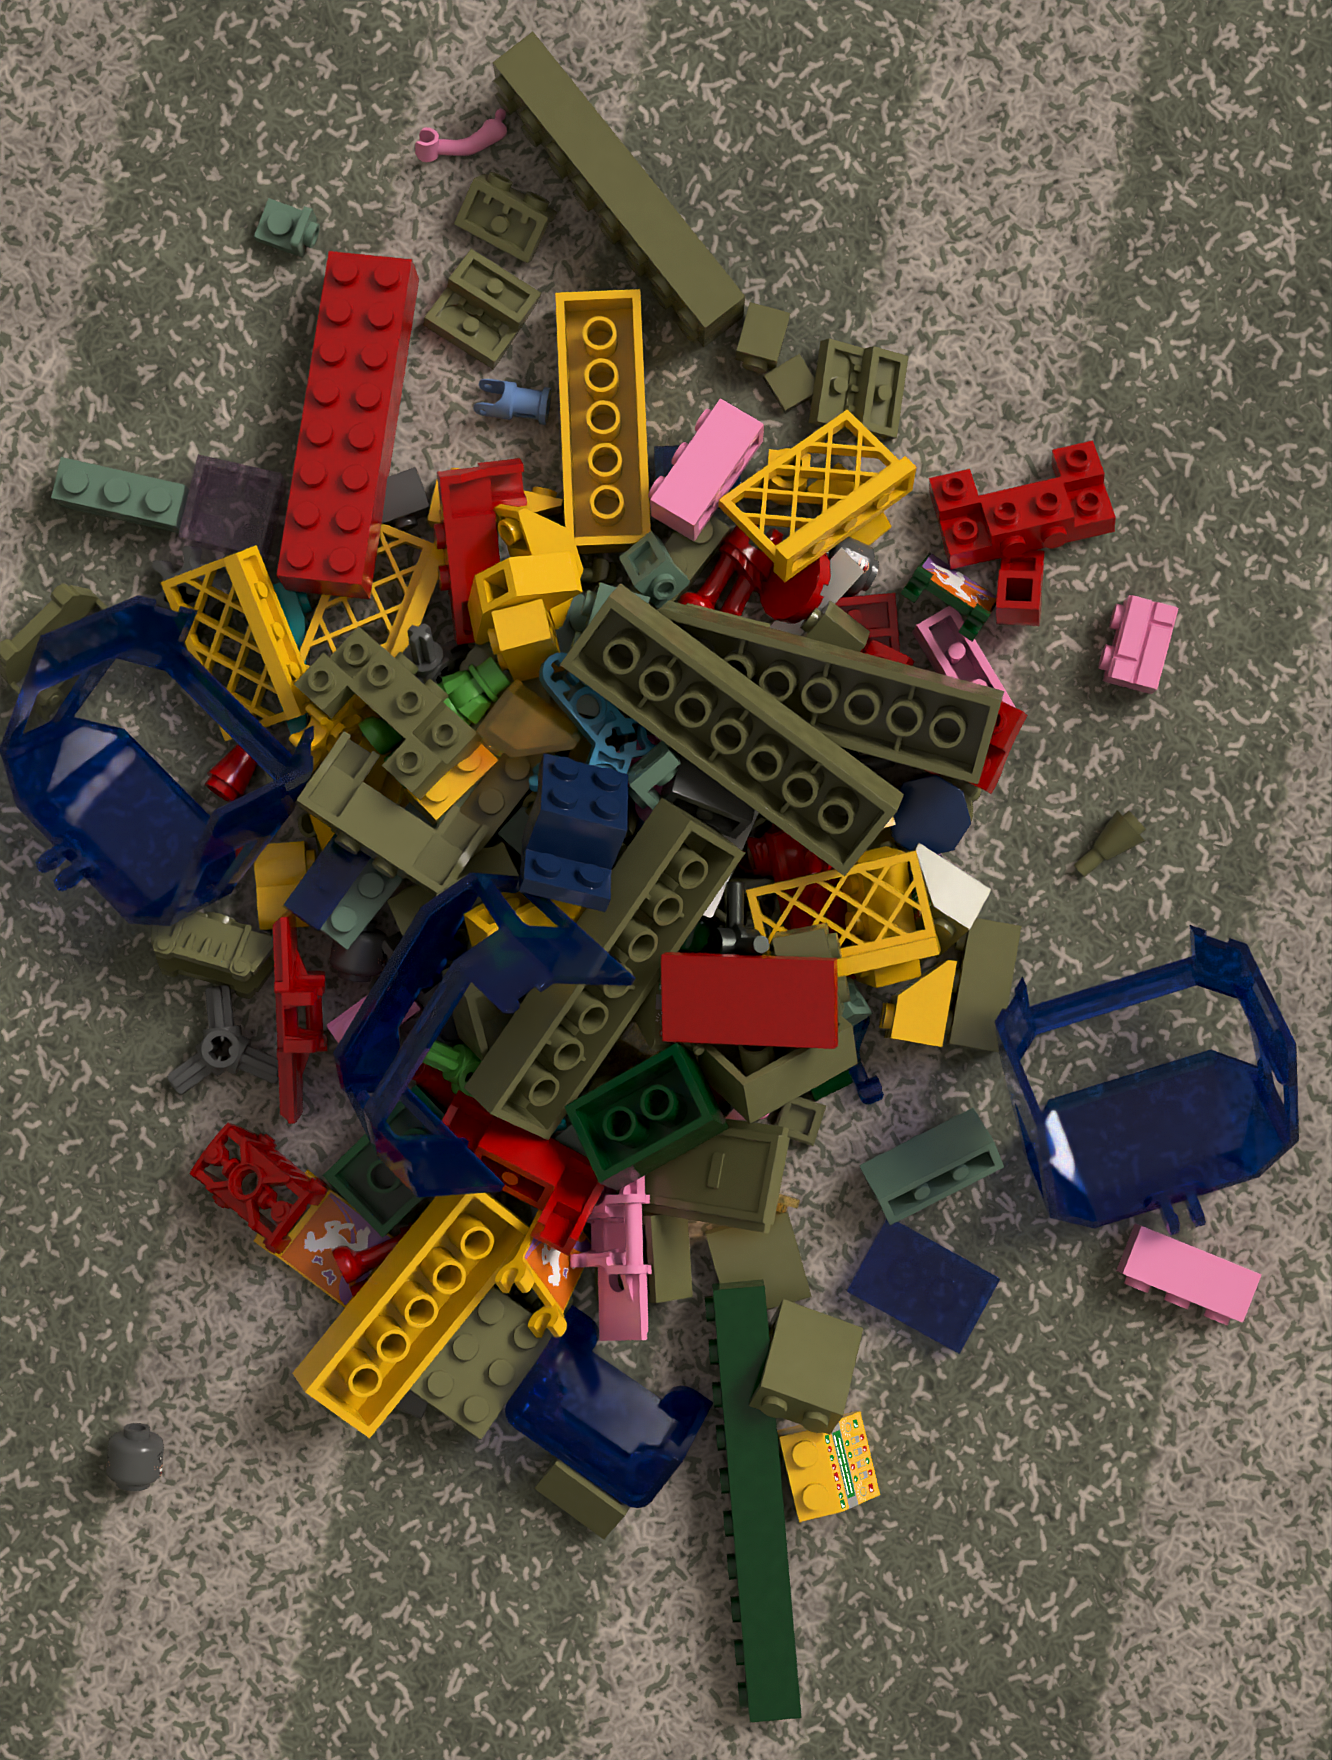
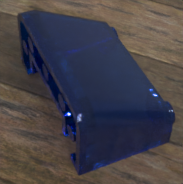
[505,1305,714,1508]

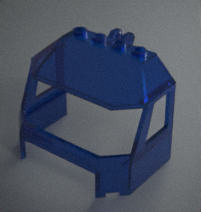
[0,595,314,926]
[333,872,636,1198]
[994,925,1299,1236]

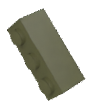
[944,918,1022,1053]

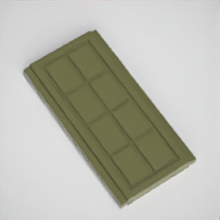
[616,1118,790,1234]

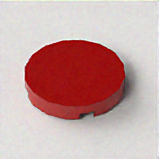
[760,553,831,624]

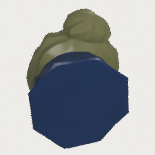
[891,772,981,854]

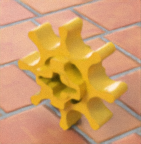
[289,694,380,774]

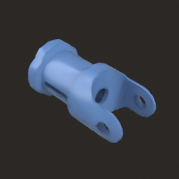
[473,379,552,425]

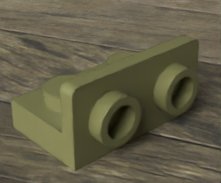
[454,172,557,263]

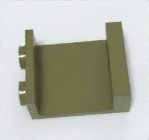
[749,1299,863,1435]

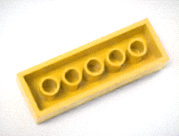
[555,289,651,554]
[292,1174,530,1439]

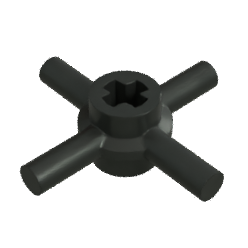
[702,882,770,955]

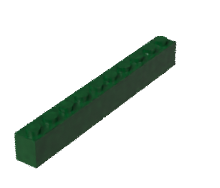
[704,1279,802,1723]

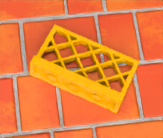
[718,409,917,582]
[299,524,445,669]
[160,545,316,741]
[746,850,941,977]

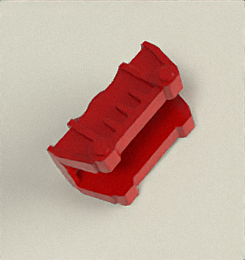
[189,1123,329,1254]

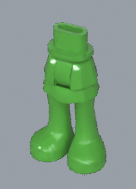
[358,656,511,789]

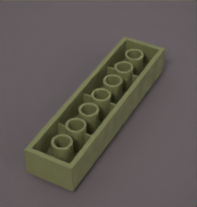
[492,31,745,347]
[560,583,904,876]
[659,601,1004,784]
[464,798,745,1140]

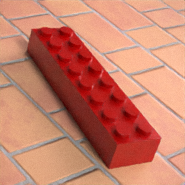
[276,251,419,600]

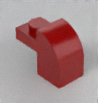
[996,550,1045,627]

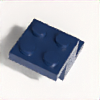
[519,753,628,912]

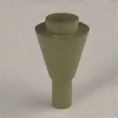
[1074,810,1146,877]

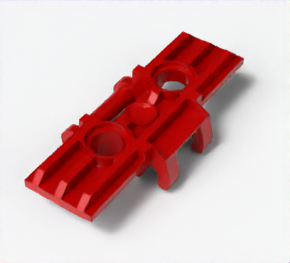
[273,910,328,1124]

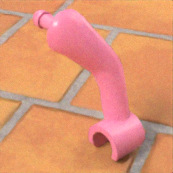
[415,108,507,162]

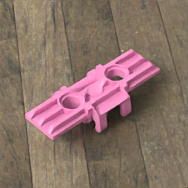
[570,1175,652,1341]

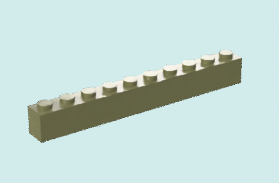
[459,515,730,858]

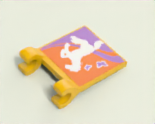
[253,1169,394,1308]
[495,1209,591,1338]

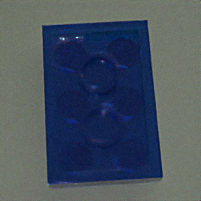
[846,1218,1000,1354]

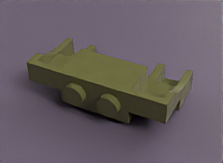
[294,626,484,800]
[295,731,490,901]

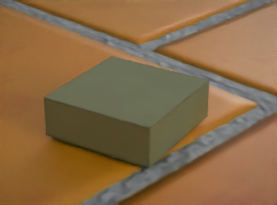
[763,353,815,413]
[775,1097,826,1146]

